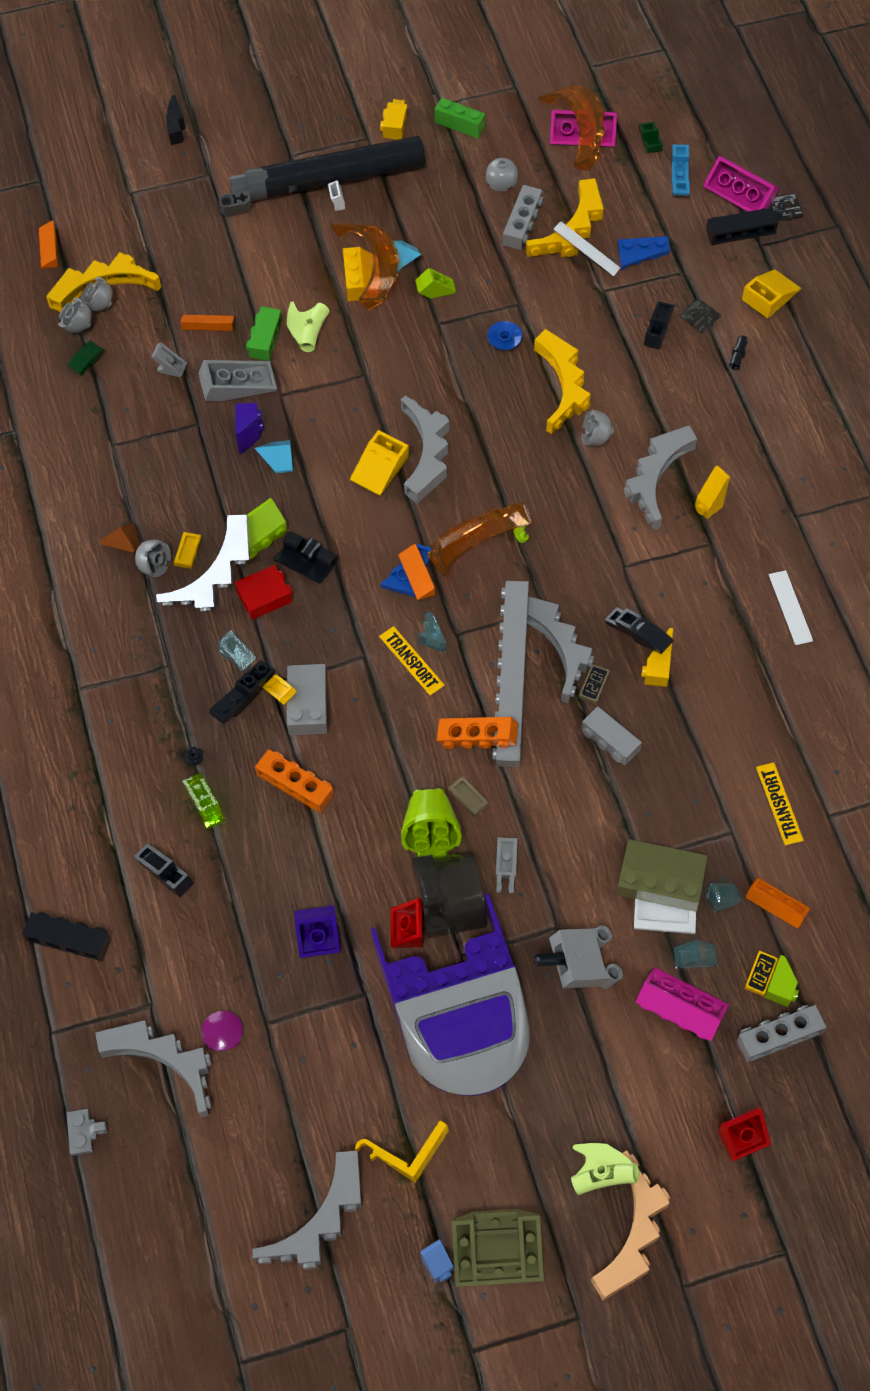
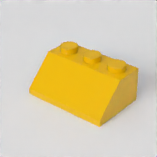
[343,247,382,301]

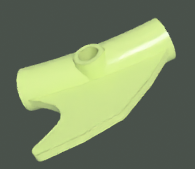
[287,302,330,352]
[571,1143,639,1195]

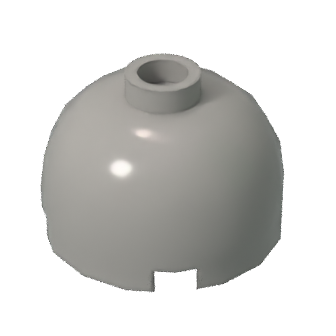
[486,158,518,192]
[80,276,113,312]
[58,298,92,333]
[581,410,614,446]
[135,540,171,577]

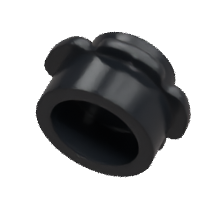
[184,747,203,765]

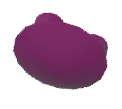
[201,1011,243,1051]

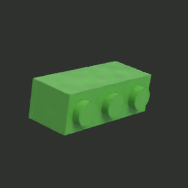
[435,98,486,138]
[246,306,282,361]

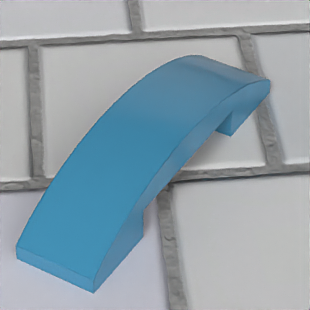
[671,144,690,196]

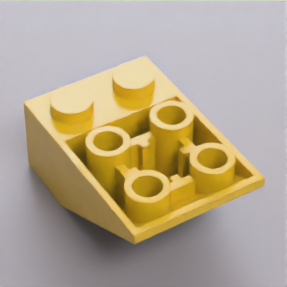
[742,269,801,319]
[350,430,409,496]

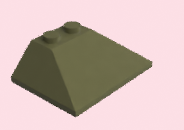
[451,1209,544,1287]

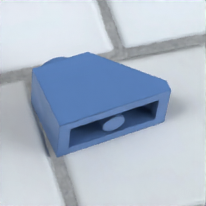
[420,1240,454,1283]

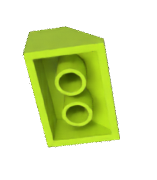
[246,498,287,561]

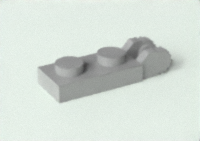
[496,837,518,893]

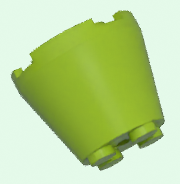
[401,788,462,858]

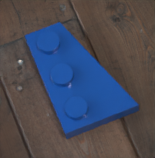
[617,236,670,270]
[380,544,433,597]

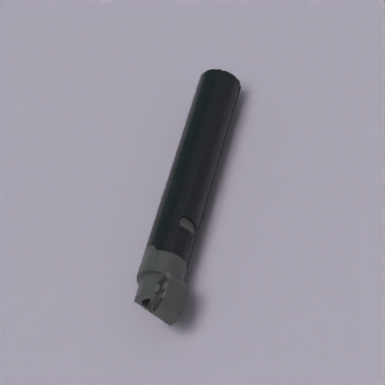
[219,136,426,216]

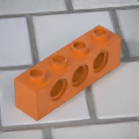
[437,717,518,749]
[255,749,334,814]

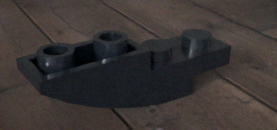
[605,607,673,654]
[209,660,275,724]

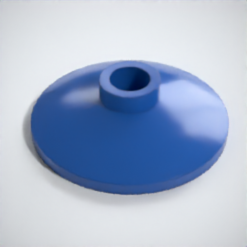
[488,321,522,350]

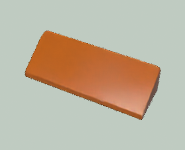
[39,220,58,269]
[180,315,235,331]
[398,544,435,601]
[746,877,810,928]

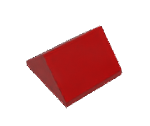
[390,898,423,948]
[718,1107,771,1161]

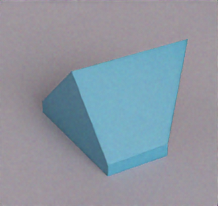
[384,241,421,272]
[255,440,293,473]

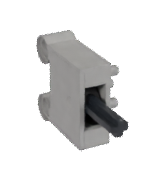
[533,925,623,989]

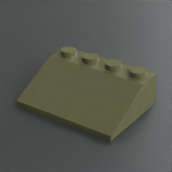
[617,839,707,912]

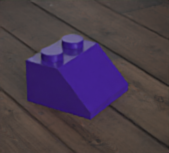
[235,403,264,454]
[294,905,340,958]

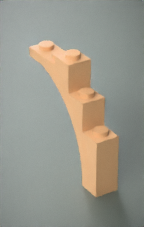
[591,1150,670,1301]

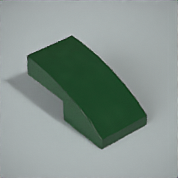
[638,122,663,153]
[66,340,104,376]

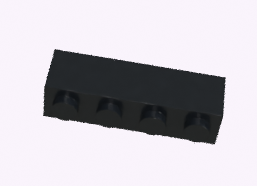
[706,207,778,245]
[22,912,111,962]

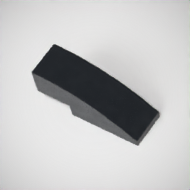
[166,95,186,145]
[643,301,675,349]
[134,843,194,898]

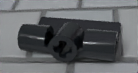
[273,531,338,583]

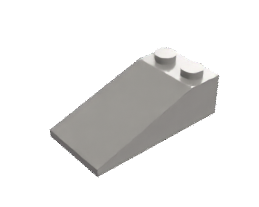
[198,360,277,401]
[287,664,327,735]

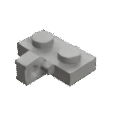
[66,1109,107,1156]

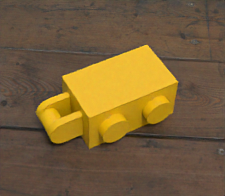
[380,99,407,140]

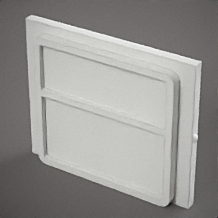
[634,899,696,934]

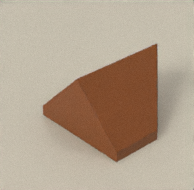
[99,523,140,553]

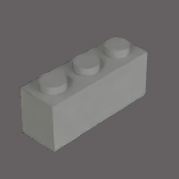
[581,707,642,766]

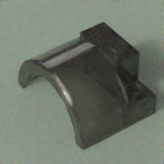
[412,851,487,939]

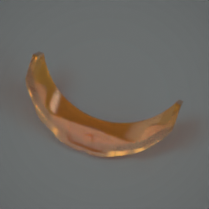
[538,85,605,171]
[330,223,399,310]
[427,502,533,576]

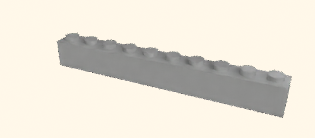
[493,581,529,767]

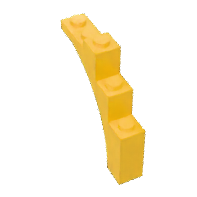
[526,178,603,257]
[46,252,161,312]
[534,329,591,434]

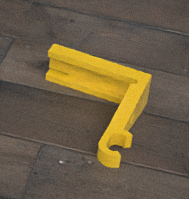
[355,1121,449,1183]

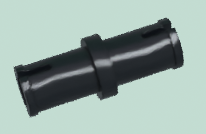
[729,335,749,370]

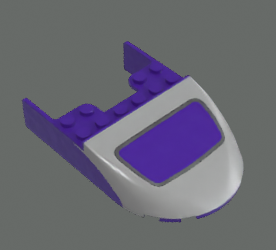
[371,894,530,1096]

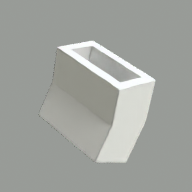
[328,181,345,211]

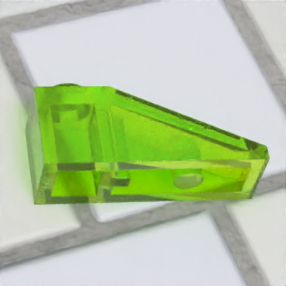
[183,773,225,829]

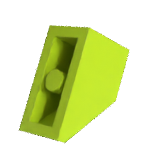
[415,268,456,298]
[764,955,799,1007]

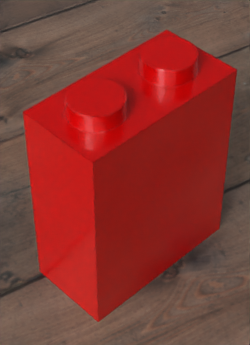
[234,565,293,620]

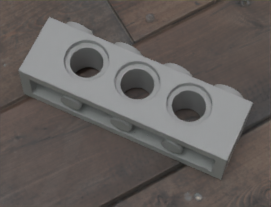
[502,185,544,250]
[736,1005,827,1063]

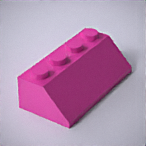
[550,110,617,147]
[703,156,780,211]
[635,967,729,1041]

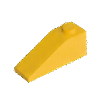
[695,465,730,519]
[641,628,673,687]

